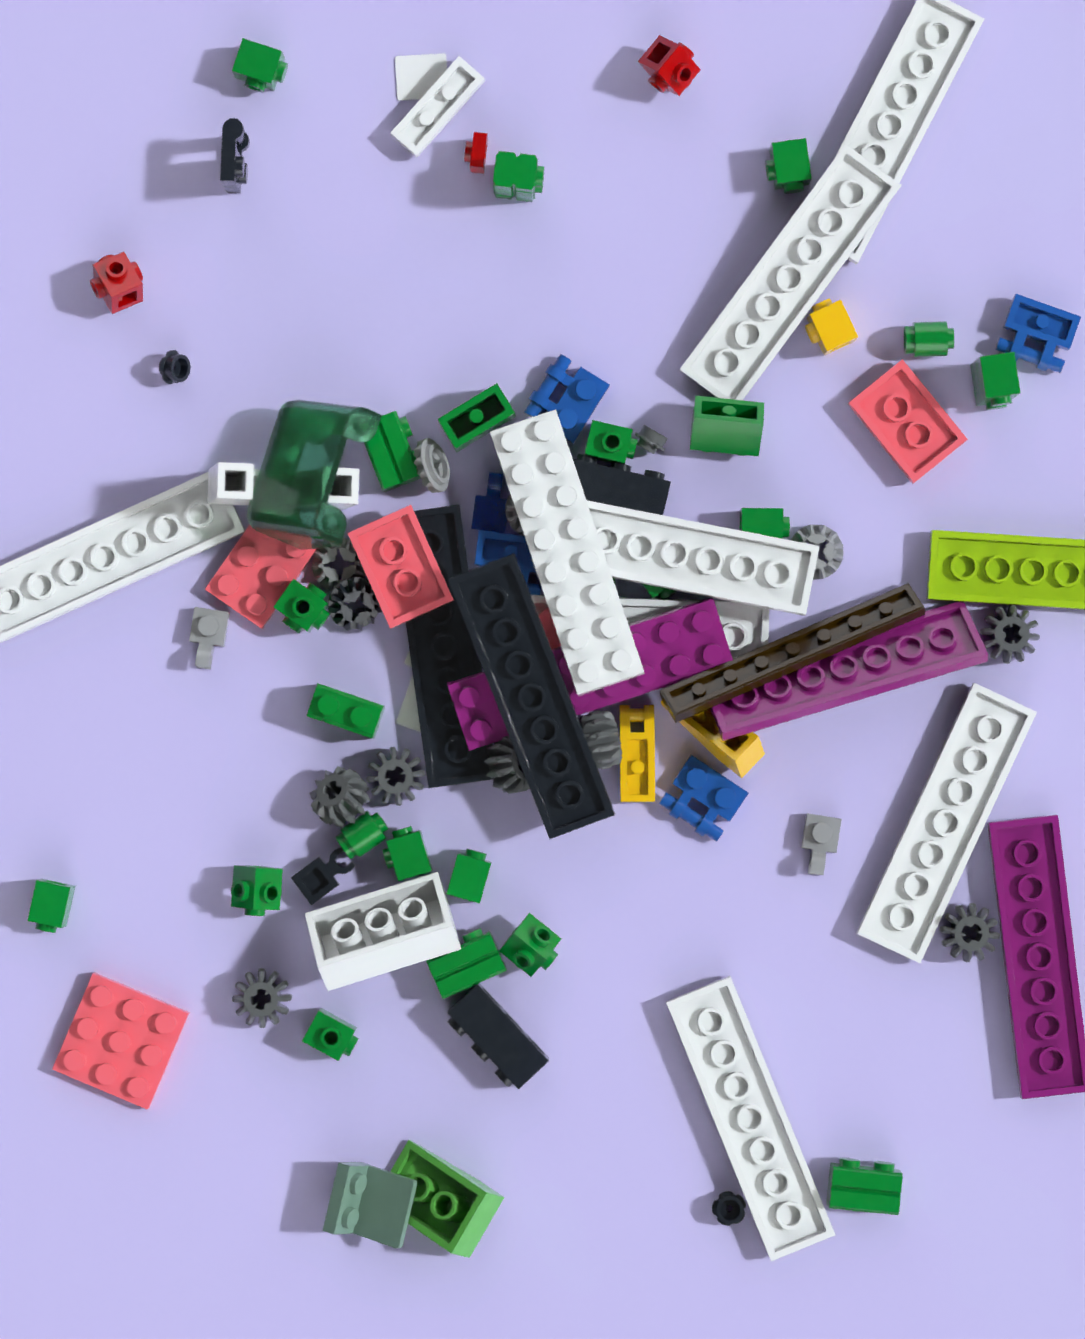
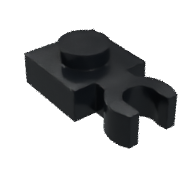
[291,847,356,905]

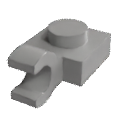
[189,607,230,669]
[801,813,842,875]

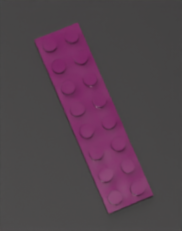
[447,597,733,751]
[710,601,988,741]
[987,815,1085,1099]

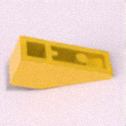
[661,701,765,778]

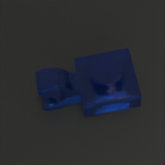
[471,472,507,533]

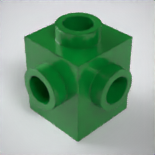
[274,579,330,633]
[231,865,283,916]
[499,913,562,977]

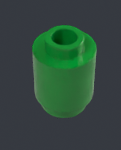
[903,321,954,357]
[335,810,389,859]

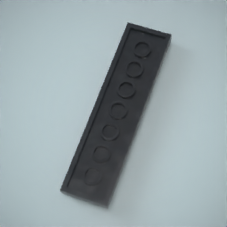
[406,505,493,788]
[448,553,615,839]

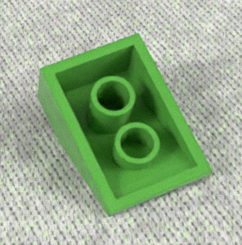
[390,1140,504,1258]

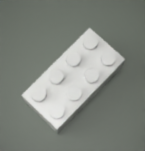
[305,872,461,991]

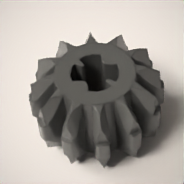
[980,605,1040,664]
[579,711,622,770]
[483,736,530,794]
[366,747,425,806]
[309,766,370,828]
[939,903,1000,962]
[232,968,292,1028]

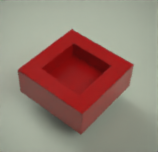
[464,132,488,174]

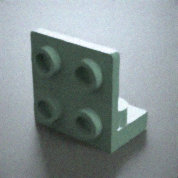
[322,1162,417,1248]

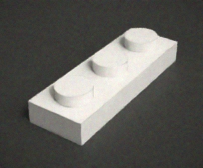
[391,56,485,158]

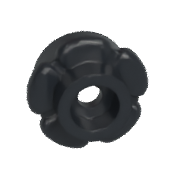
[159,350,191,384]
[712,1191,746,1226]

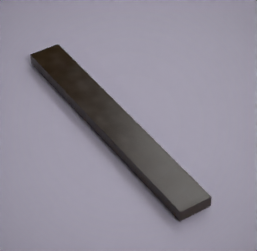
[660,583,925,723]

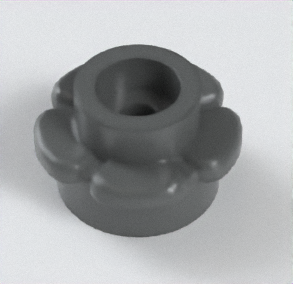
[635,425,668,455]

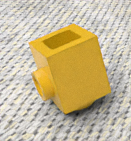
[805,298,858,356]

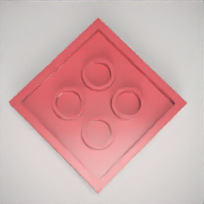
[52,972,190,1110]

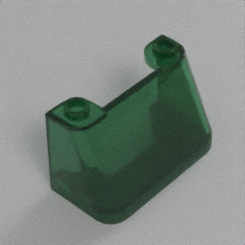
[247,399,382,550]

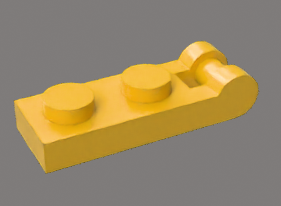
[619,705,655,802]

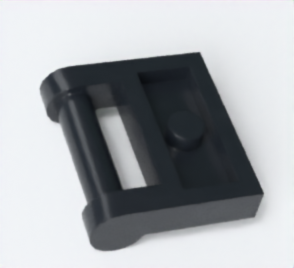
[220,118,250,193]

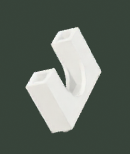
[208,462,359,510]

